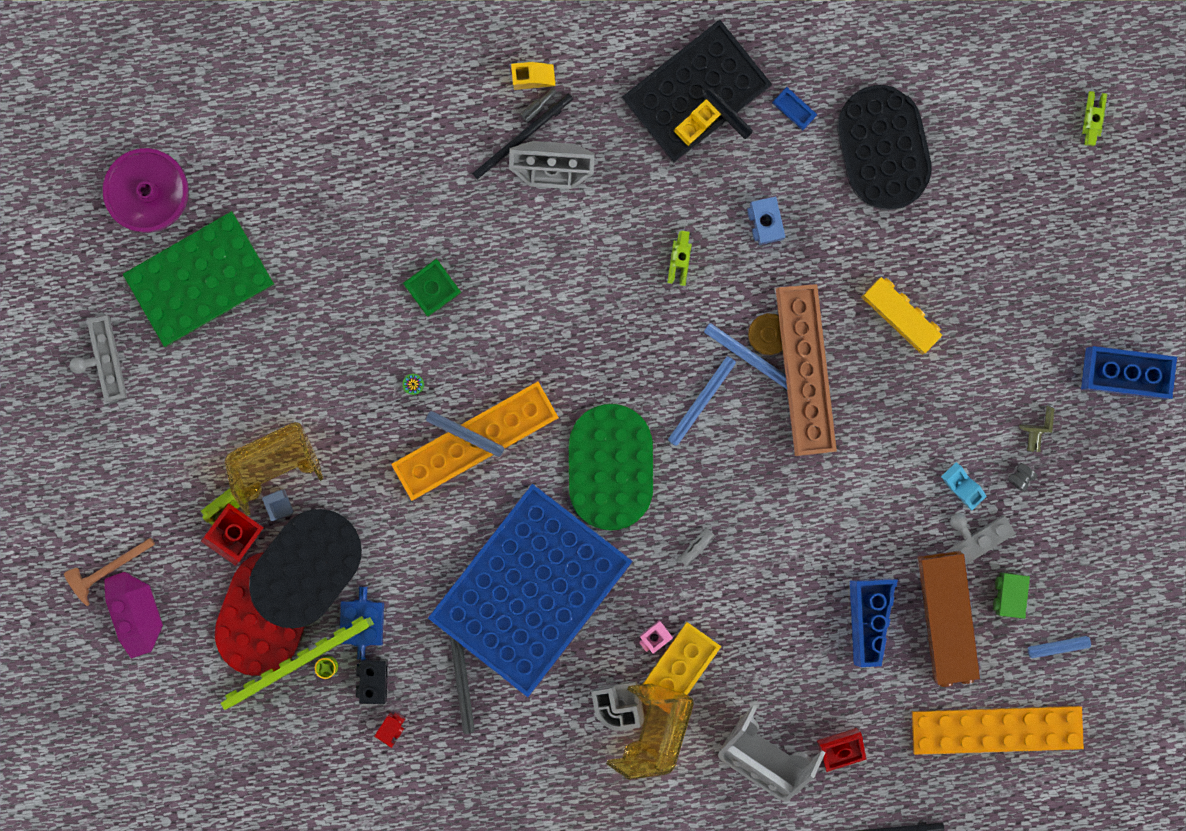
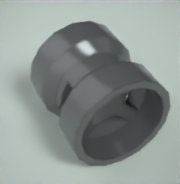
[1008,463,1038,492]

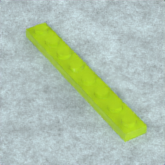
[220,616,374,710]

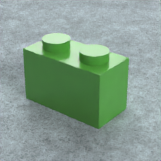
[993,572,1030,619]

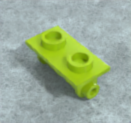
[201,485,247,526]

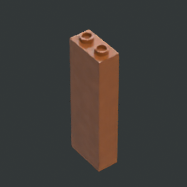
[918,551,980,687]

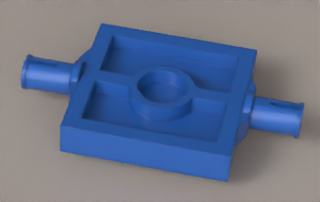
[340,587,384,660]

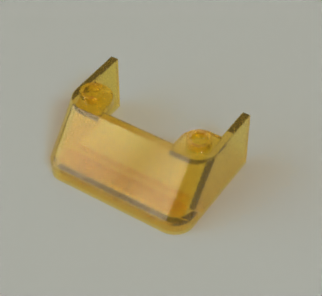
[225,422,324,516]
[606,684,694,780]

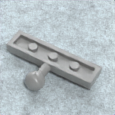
[69,315,127,402]
[943,513,1016,565]

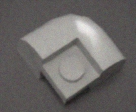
[591,681,644,731]

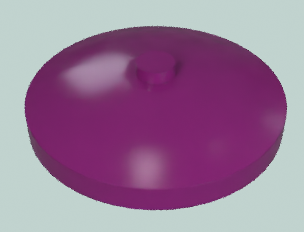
[103,148,189,233]

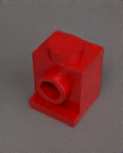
[374,712,406,748]

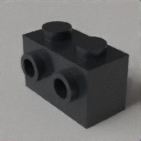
[356,659,388,704]

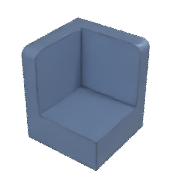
[262,490,294,521]

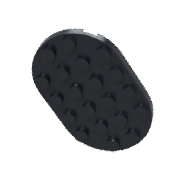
[837,85,932,210]
[249,509,362,628]

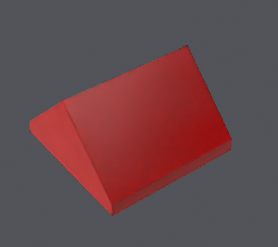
[816,728,867,772]

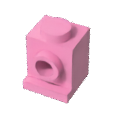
[639,620,673,653]

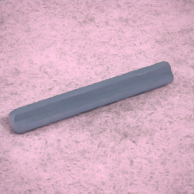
[426,411,504,457]

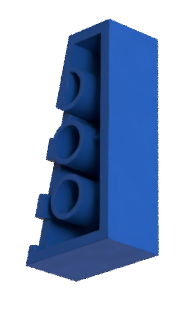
[850,578,898,667]

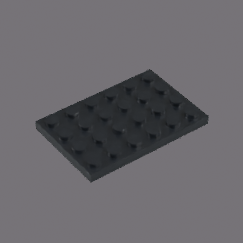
[621,20,772,164]

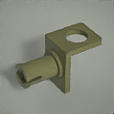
[1019,406,1055,452]

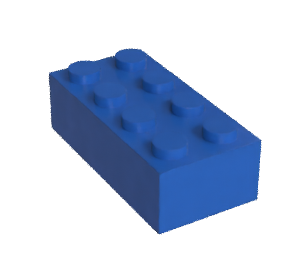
[1081,346,1177,400]

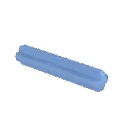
[1028,636,1091,658]

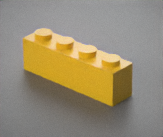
[861,277,943,355]

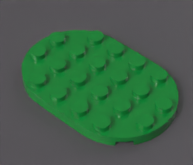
[569,404,653,530]

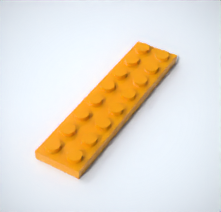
[391,381,559,501]
[912,706,1084,755]

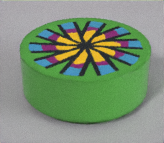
[403,374,424,395]

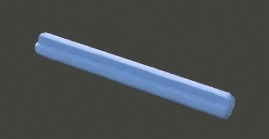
[704,324,787,389]
[668,357,736,446]

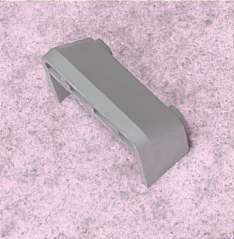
[718,705,826,801]

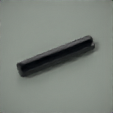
[703,88,753,139]

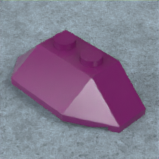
[104,572,163,659]

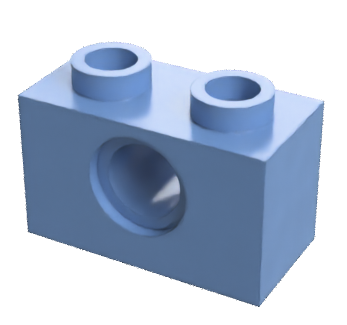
[747,196,786,245]

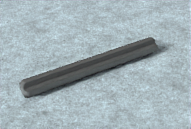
[450,636,475,734]

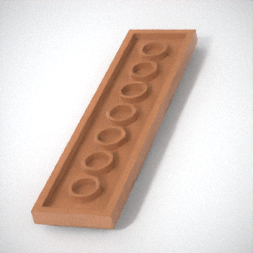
[776,284,837,456]

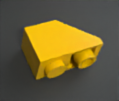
[511,62,556,90]

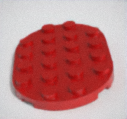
[215,552,305,676]

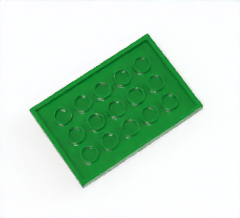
[123,211,275,347]

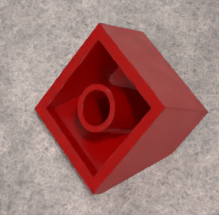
[201,503,264,565]

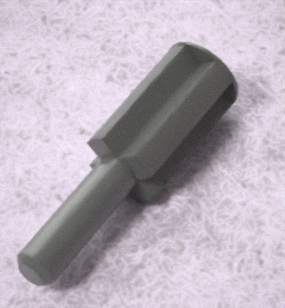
[520,88,557,123]

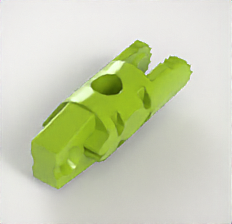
[1082,91,1107,147]
[667,231,692,286]

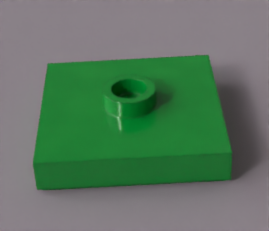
[403,258,462,317]

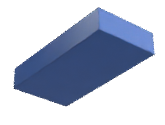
[772,87,818,131]

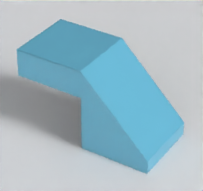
[941,462,987,511]

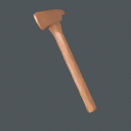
[64,538,155,606]

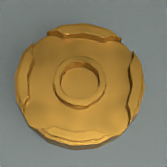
[748,313,783,355]

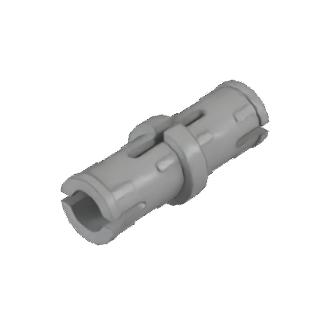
[678,528,716,567]

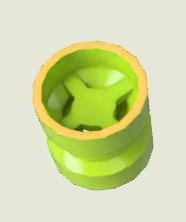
[315,656,339,679]

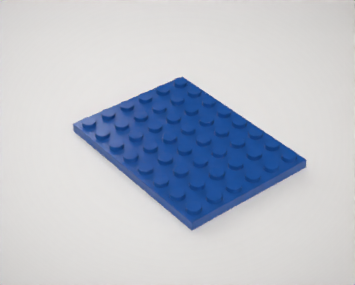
[428,484,633,697]

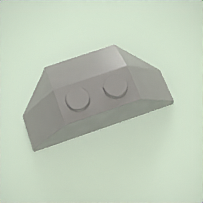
[509,141,595,189]

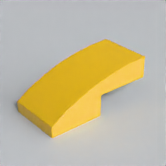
[674,99,721,146]

